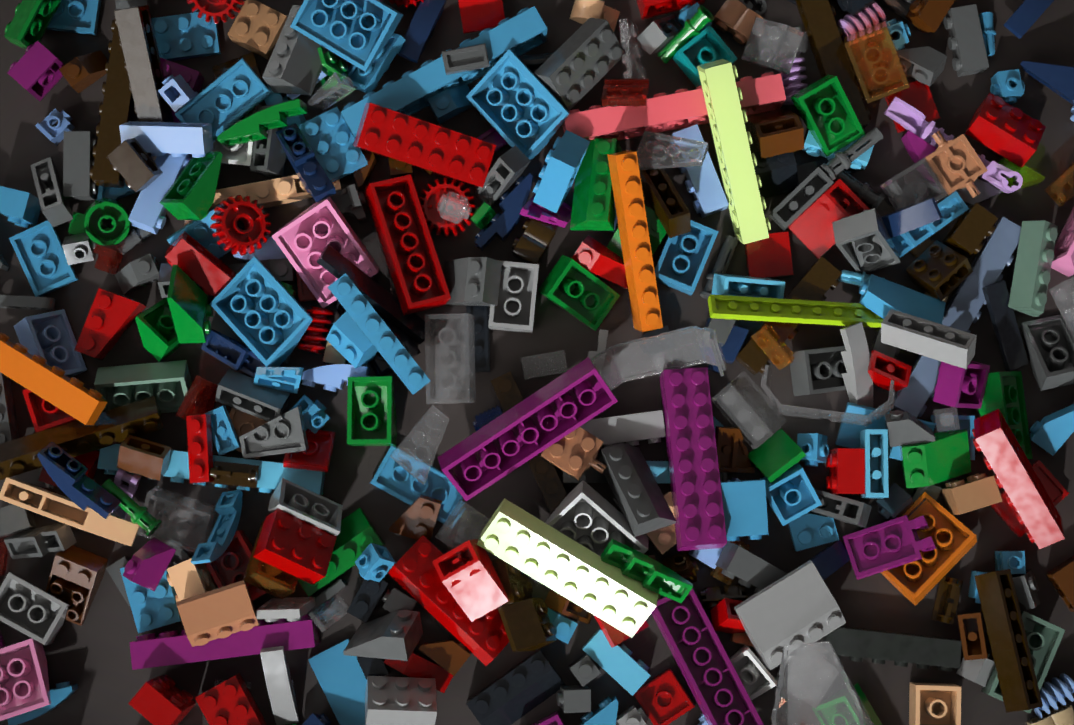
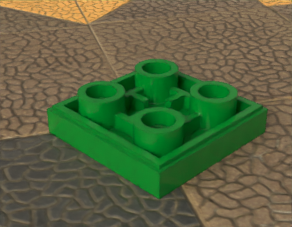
[748,429,806,483]

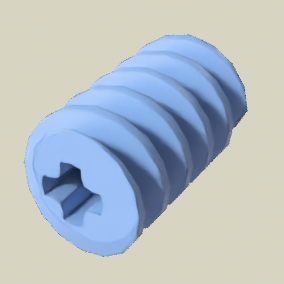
[1033,673,1074,718]

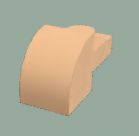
[569,0,620,32]

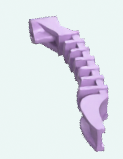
[883,97,1023,193]

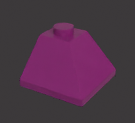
[123,537,176,591]

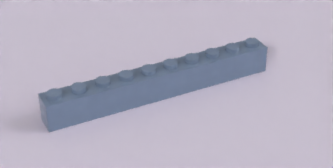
[889,217,1021,418]

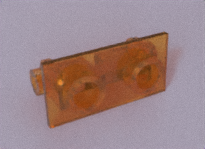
[751,324,795,370]

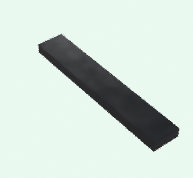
[317,244,431,344]

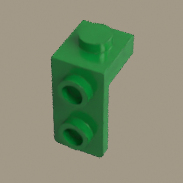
[317,46,349,92]

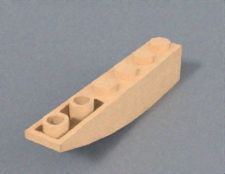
[209,175,341,210]
[0,477,140,547]

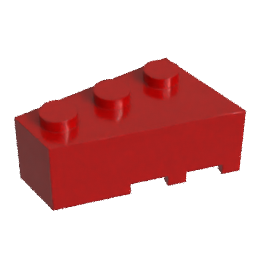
[75,288,146,360]

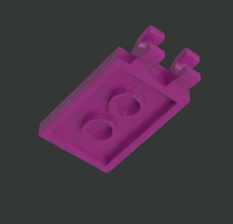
[843,515,936,580]

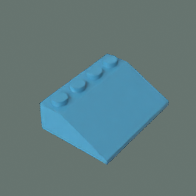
[290,0,403,72]
[466,49,570,160]
[210,256,313,367]

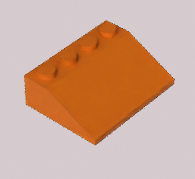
[880,492,977,606]

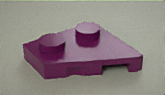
[519,193,572,228]

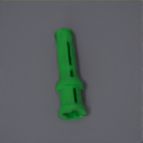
[658,5,714,63]
[101,479,162,537]

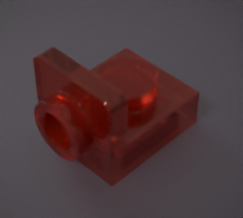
[93,244,123,275]

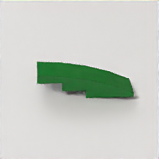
[217,99,307,146]
[600,539,694,603]

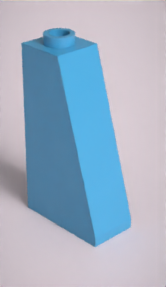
[859,274,946,324]

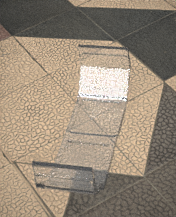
[590,326,727,390]
[760,365,896,426]

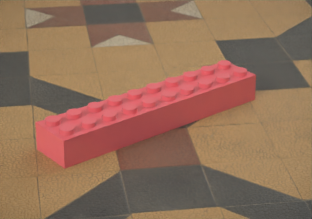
[563,72,786,141]

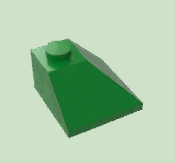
[135,298,183,362]

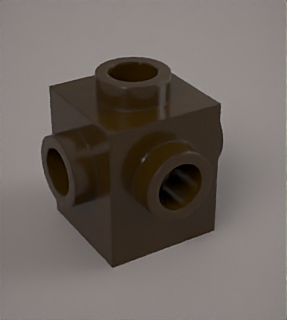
[662,551,699,583]

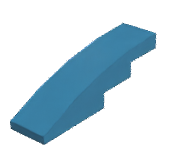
[891,191,969,257]

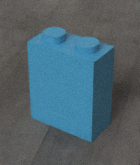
[720,479,769,541]

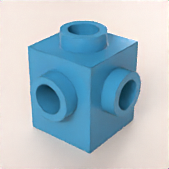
[875,18,911,52]
[990,69,1025,105]
[289,394,330,434]
[797,433,829,467]
[355,543,396,582]

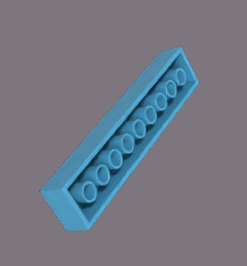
[341,6,547,138]

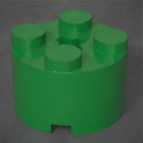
[84,198,130,246]

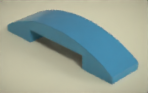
[191,490,242,564]

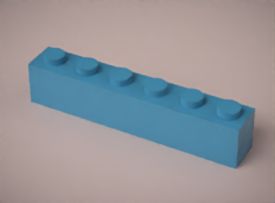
[328,273,431,395]

